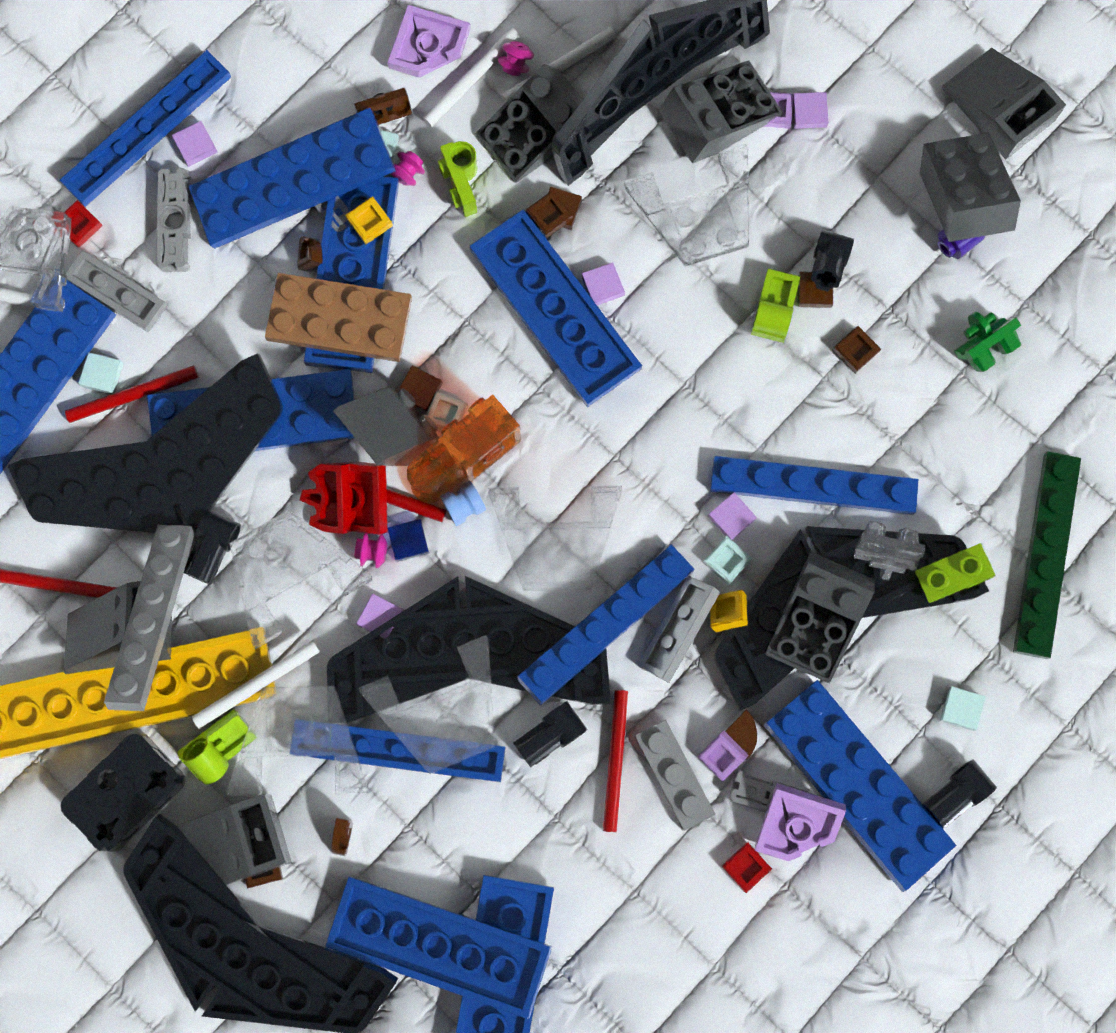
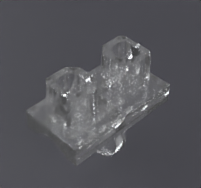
[854,521,925,580]

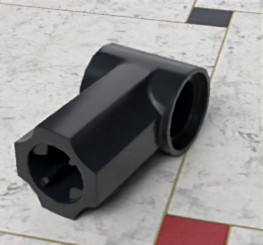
[811,229,854,292]
[184,511,241,585]
[513,701,588,768]
[923,759,997,828]

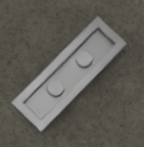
[63,250,168,333]
[637,575,720,683]
[634,720,716,831]

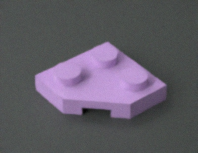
[387,5,471,78]
[755,783,846,861]

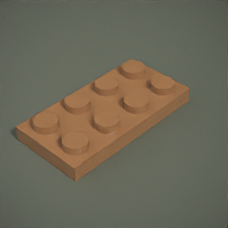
[265,273,412,362]

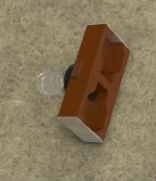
[353,82,413,125]

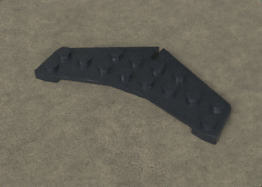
[551,0,770,186]
[8,353,283,533]
[714,526,989,712]
[327,576,611,724]
[123,814,398,1033]

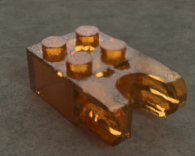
[407,394,521,504]

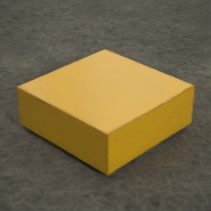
[345,196,393,245]
[710,589,748,632]

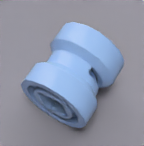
[440,480,486,527]

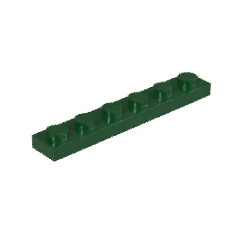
[1013,451,1081,659]

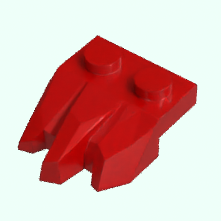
[299,462,388,535]

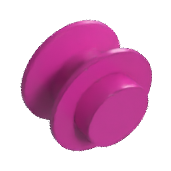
[498,41,534,76]
[391,151,425,186]
[354,532,387,569]

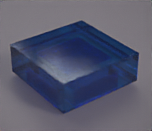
[388,519,430,562]

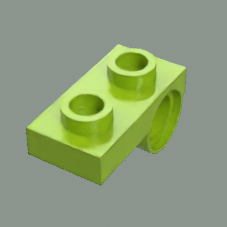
[437,141,478,217]
[751,269,800,343]
[915,543,996,603]
[177,709,257,785]

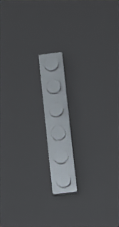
[104,525,195,711]

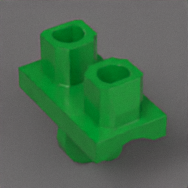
[954,311,1022,372]

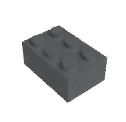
[920,133,1021,242]

